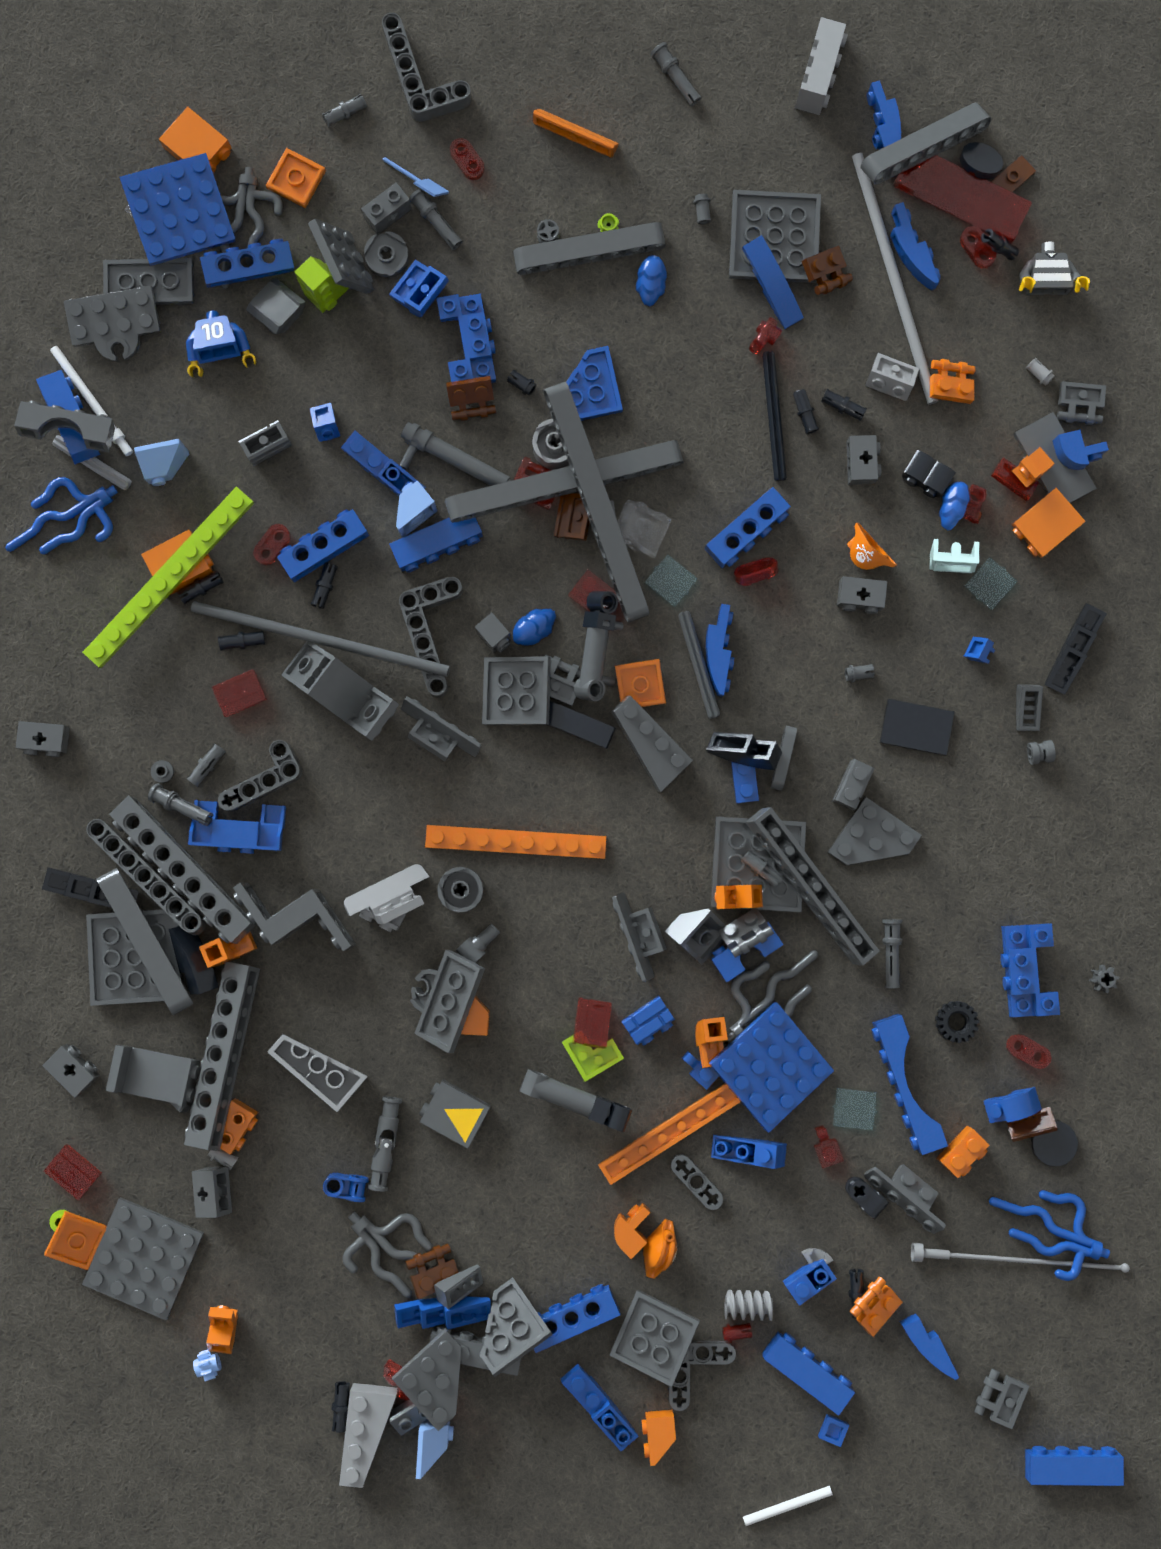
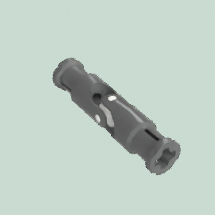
[368,1096,402,1192]

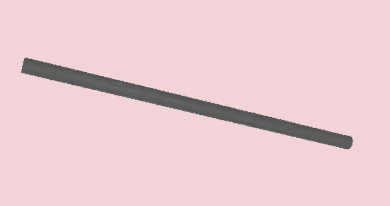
[191,601,450,677]

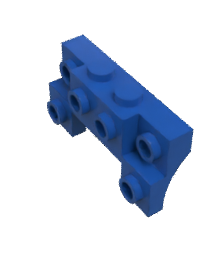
[437,293,496,383]
[188,800,286,854]
[1001,923,1060,1017]

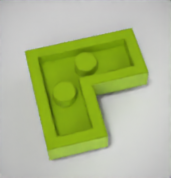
[562,1030,624,1082]

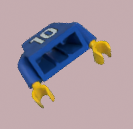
[186,311,256,377]

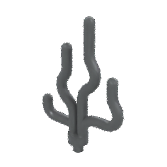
[220,167,283,289]
[727,950,819,1043]
[343,1211,436,1298]

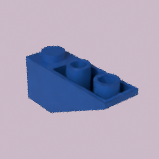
[711,1135,787,1169]

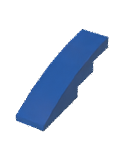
[742,235,804,329]
[394,1296,491,1330]

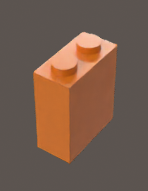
[159,106,232,174]
[1012,488,1085,558]
[141,530,214,596]

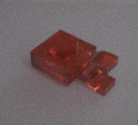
[814,1125,844,1169]

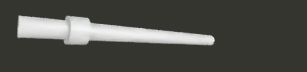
[50,346,133,456]

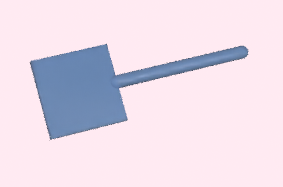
[383,157,449,197]

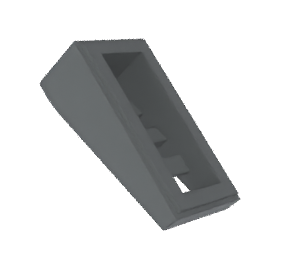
[1016,684,1043,731]
[434,1265,483,1309]

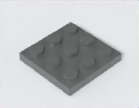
[308,219,375,294]
[482,656,551,725]
[610,1290,701,1387]

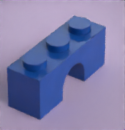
[710,922,783,982]

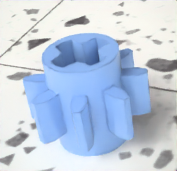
[193,1350,222,1381]

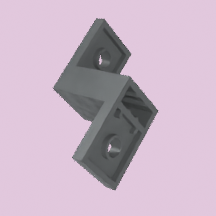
[281,641,399,741]
[233,882,356,951]

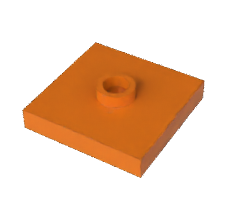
[266,148,326,209]
[615,659,666,707]
[44,1211,107,1270]

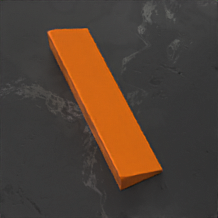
[533,109,618,158]

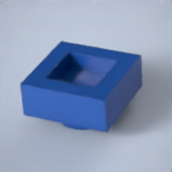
[818,1414,849,1447]

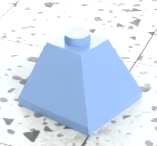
[134,439,189,486]
[396,481,437,538]
[416,1419,454,1479]

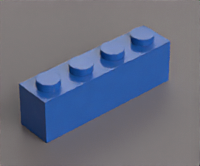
[36,370,100,464]
[389,518,483,573]
[762,1332,855,1416]
[1025,1446,1124,1486]

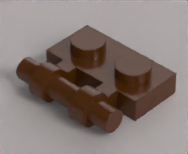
[801,245,853,295]
[446,376,496,421]
[405,1244,459,1299]

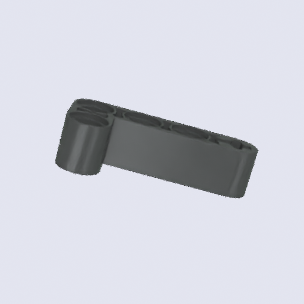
[218,740,303,812]

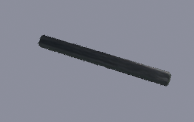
[762,351,787,481]

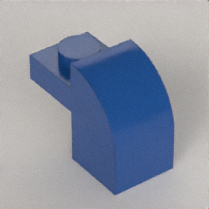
[1052,430,1109,470]
[983,1087,1042,1123]

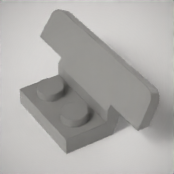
[344,864,429,924]

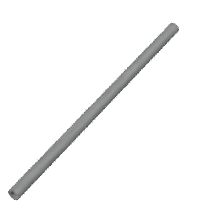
[852,153,938,405]

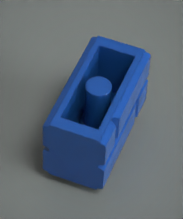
[621,995,675,1046]

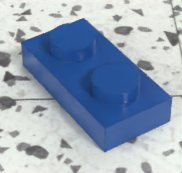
[731,762,759,803]

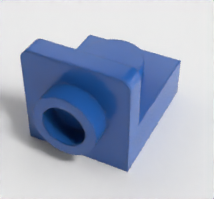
[310,403,340,442]

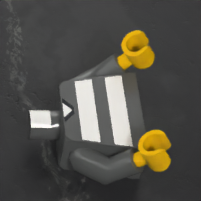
[1019,242,1090,295]

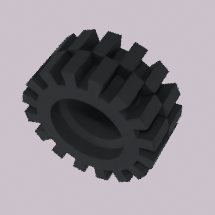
[935,1001,979,1043]

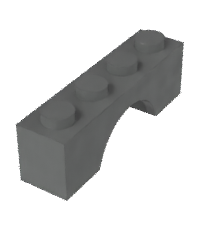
[14,401,115,453]

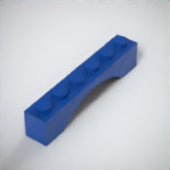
[871,1014,948,1155]

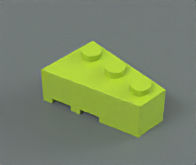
[294,256,349,313]

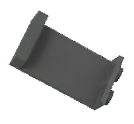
[106,1045,201,1107]

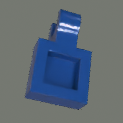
[682,1051,719,1090]

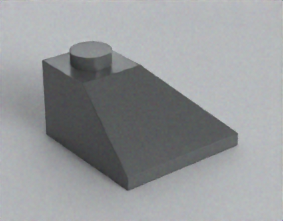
[665,909,726,965]

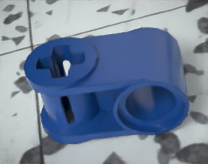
[323,1173,369,1202]

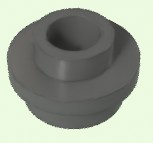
[151,760,174,783]

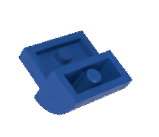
[389,260,449,318]

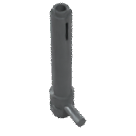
[400,422,512,486]

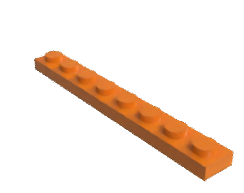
[425,825,606,859]
[598,1083,741,1185]

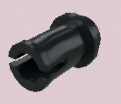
[507,370,536,396]

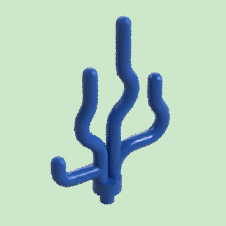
[6,477,118,554]
[989,1190,1110,1281]

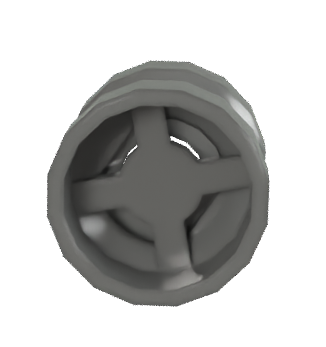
[1027,740,1056,765]

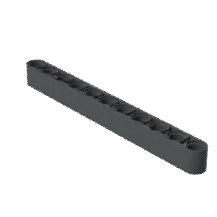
[543,382,649,623]
[445,440,684,523]

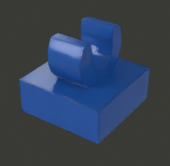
[964,636,995,663]

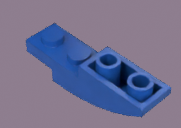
[866,80,901,150]
[890,202,940,290]
[341,431,426,496]
[706,604,734,697]
[561,1364,639,1451]

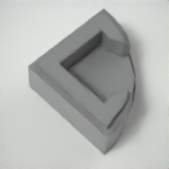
[801,1248,834,1264]

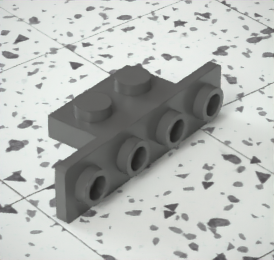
[401,697,482,761]
[612,892,667,982]
[863,1164,946,1234]

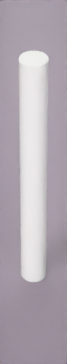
[743,1486,833,1526]

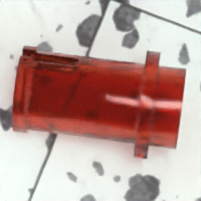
[722,1323,752,1343]

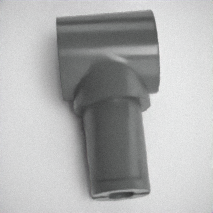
[456,923,500,963]

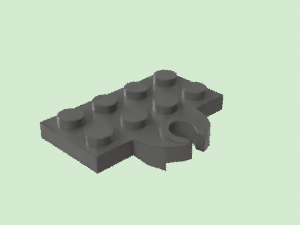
[64,286,161,362]
[410,950,485,1053]

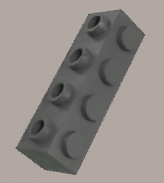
[430,1326,521,1376]

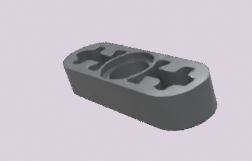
[770,725,797,791]
[671,1154,723,1210]

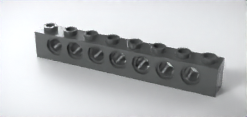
[109,795,257,944]
[745,807,879,966]
[184,962,260,1151]

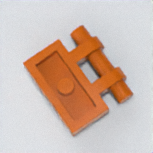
[930,359,975,404]
[849,1276,902,1337]

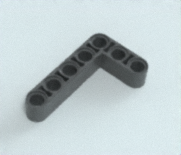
[382,12,472,122]
[399,577,463,698]

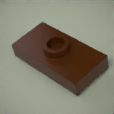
[988,155,1036,202]
[1006,1107,1058,1142]

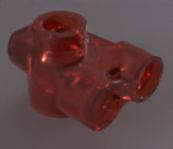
[749,317,782,355]
[963,484,987,524]

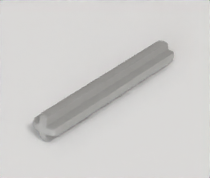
[52,435,132,490]

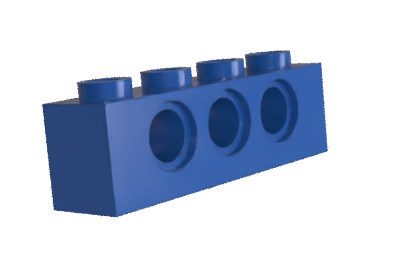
[200,239,294,288]
[705,487,791,568]
[277,509,369,583]
[534,1284,620,1353]

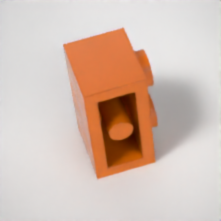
[220,1098,258,1155]
[936,1126,990,1178]

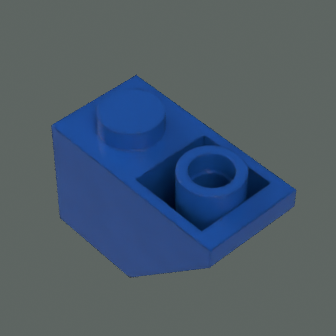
[783,1259,837,1306]

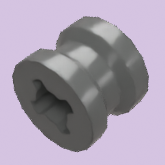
[537,219,559,243]

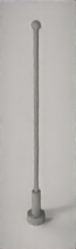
[911,1243,1130,1273]

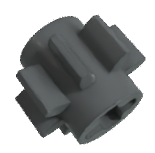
[1089,965,1120,993]

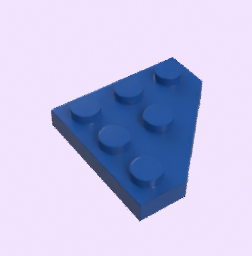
[566,346,623,421]

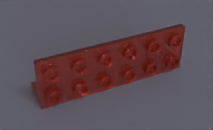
[893,155,1032,243]

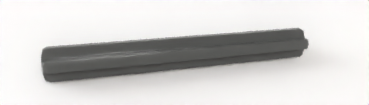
[678,611,720,719]

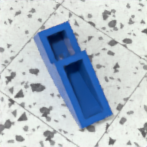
[899,1313,959,1380]

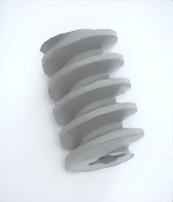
[724,1290,773,1321]

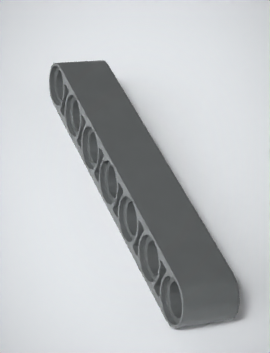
[860,102,992,185]
[513,222,666,275]
[86,819,206,935]
[96,868,194,1016]

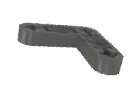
[669,1341,736,1411]

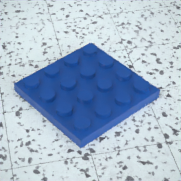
[119,153,236,266]
[709,1002,834,1133]

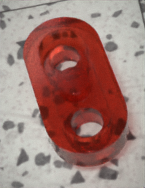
[450,138,484,180]
[960,226,996,268]
[253,524,291,565]
[734,558,779,586]
[1006,1034,1051,1069]

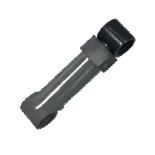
[574,591,624,701]
[519,1069,633,1132]

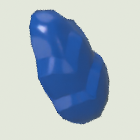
[636,255,667,306]
[939,482,970,531]
[513,609,556,645]

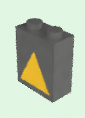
[419,1079,491,1148]

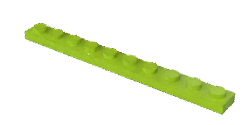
[82,486,254,668]

